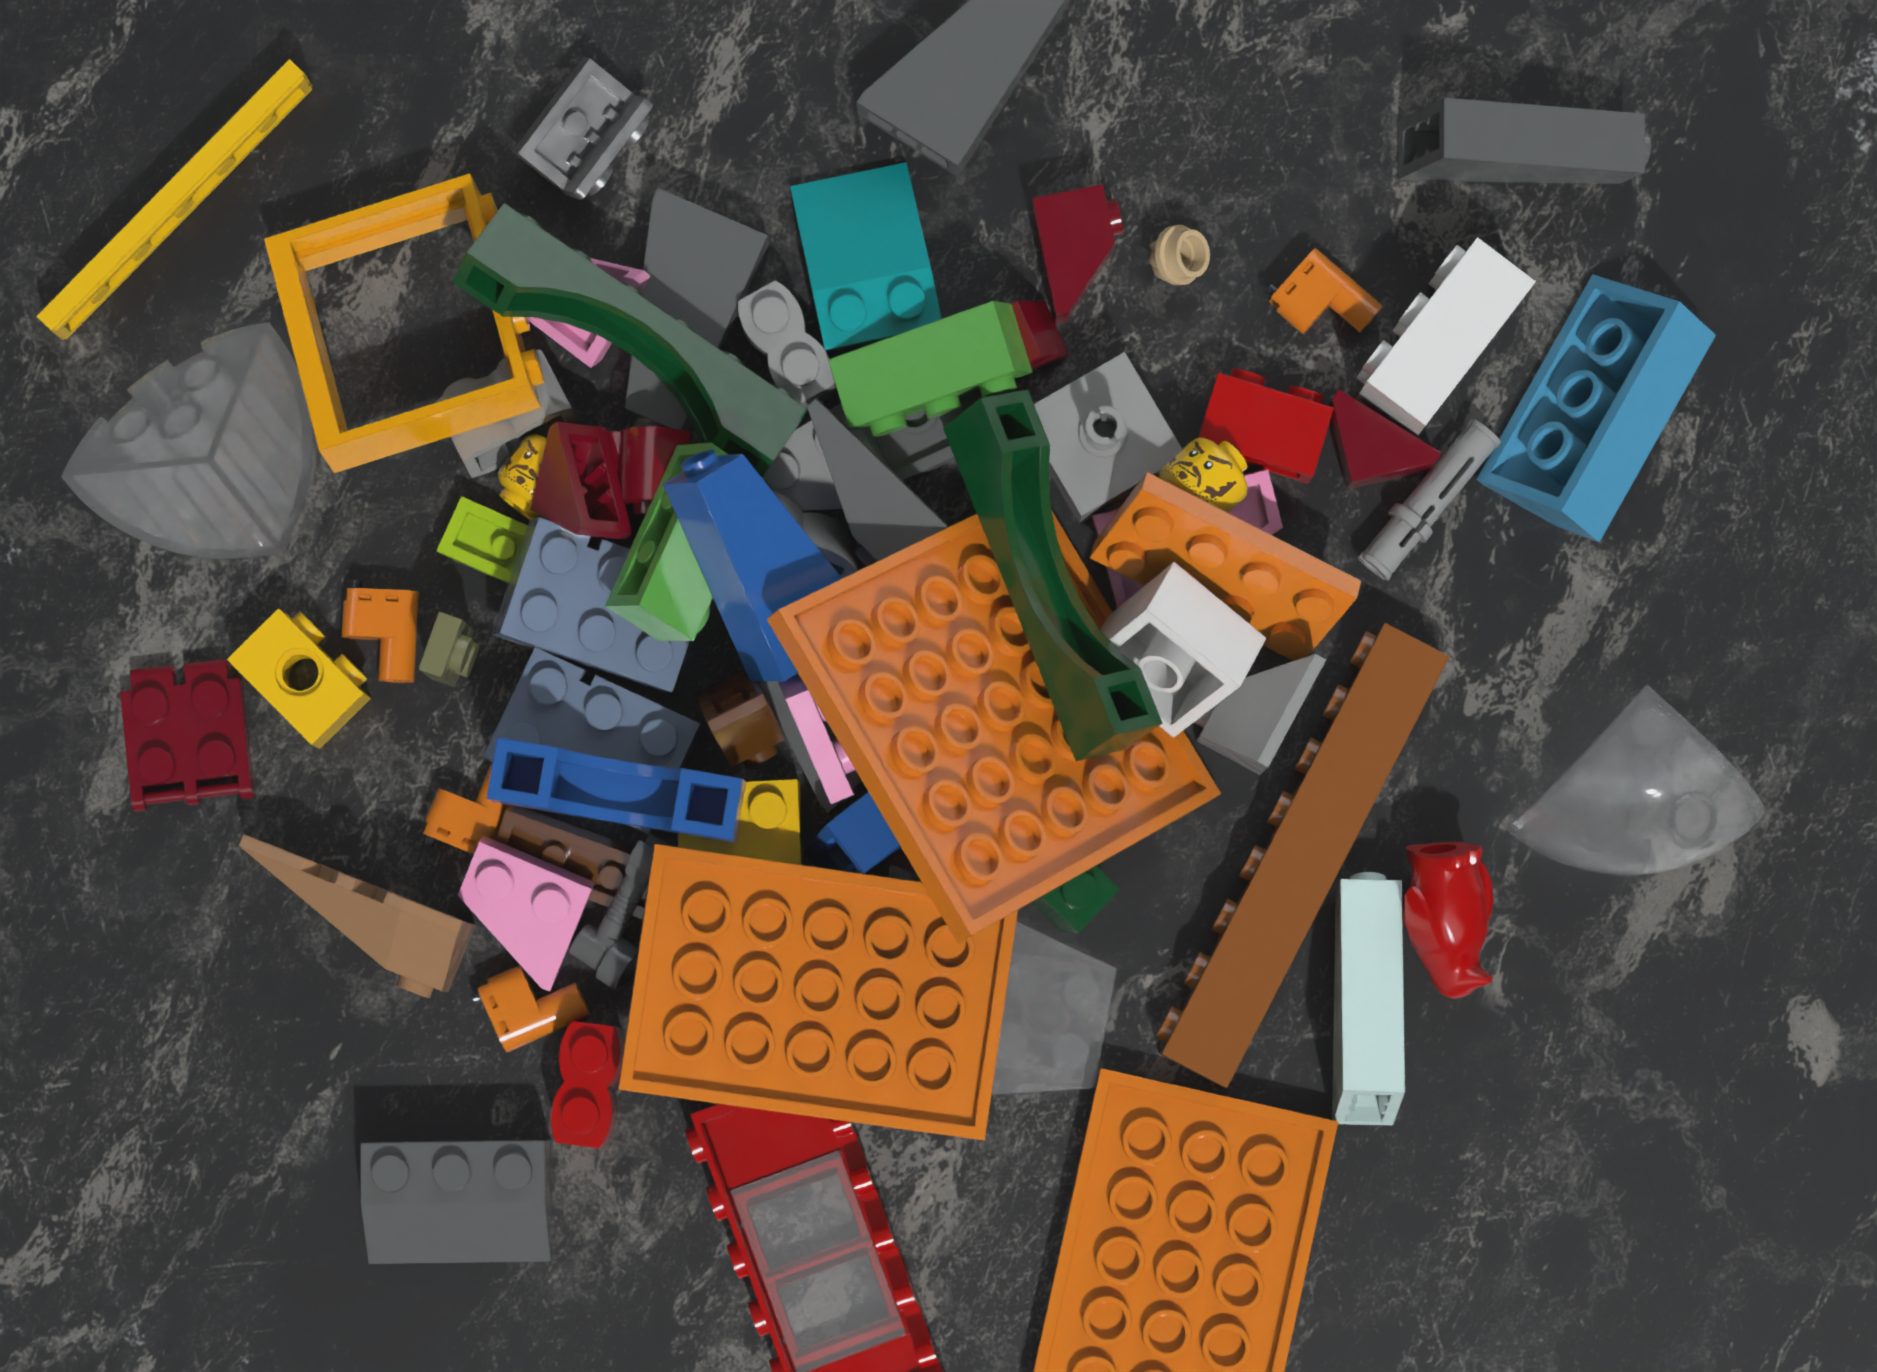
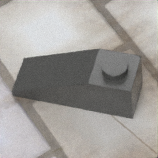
[807,397,947,566]

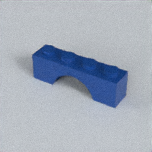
[486,737,746,843]

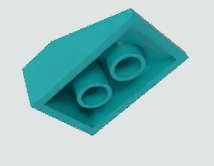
[790,162,942,359]

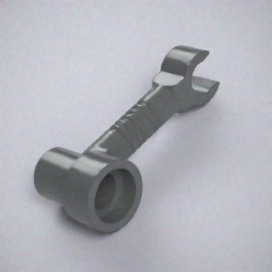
[569,833,671,991]

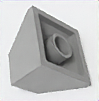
[1194,654,1326,775]

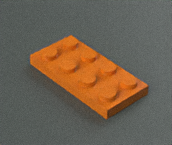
[1090,472,1361,661]

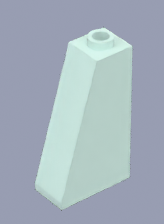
[1332,872,1405,1125]

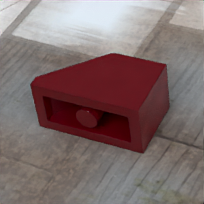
[1031,184,1123,325]

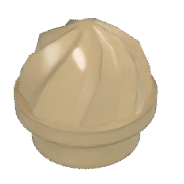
[1148,225,1210,285]

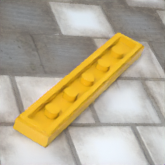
[36,59,312,340]

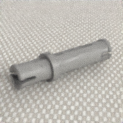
[1358,419,1501,581]

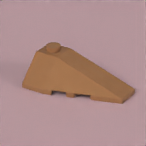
[239,834,475,999]

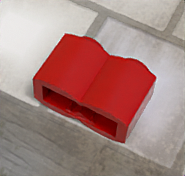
[551,1021,625,1149]

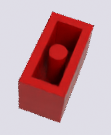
[1198,369,1334,484]

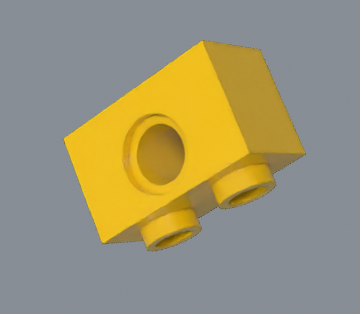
[227,608,371,749]

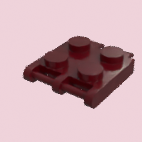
[120,659,255,812]

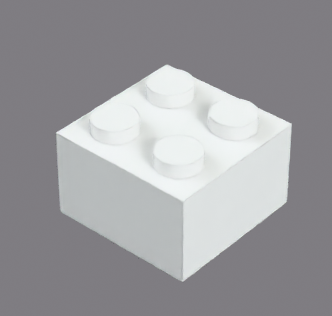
[1100,562,1267,738]

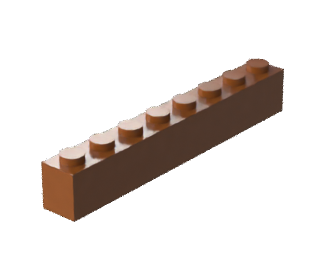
[1155,623,1450,1088]

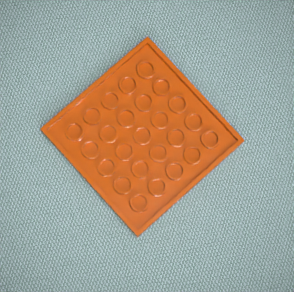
[767,512,1221,944]

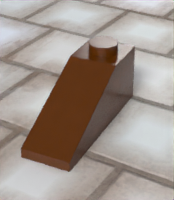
[696,669,786,768]

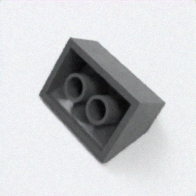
[361,1139,552,1264]

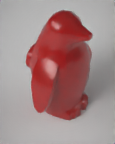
[1402,842,1494,999]

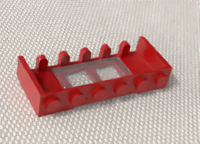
[685,1104,944,1372]

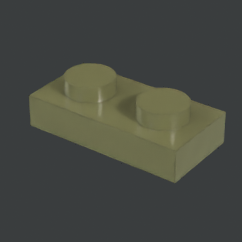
[418,612,479,687]

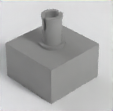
[1034,352,1182,525]

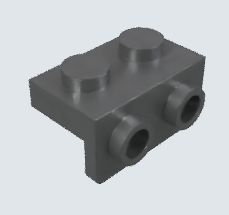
[512,57,653,200]

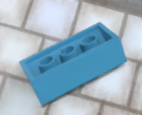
[1476,274,1716,542]

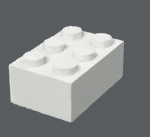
[1356,237,1536,437]

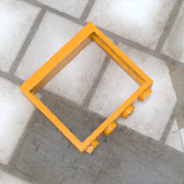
[264,173,545,473]

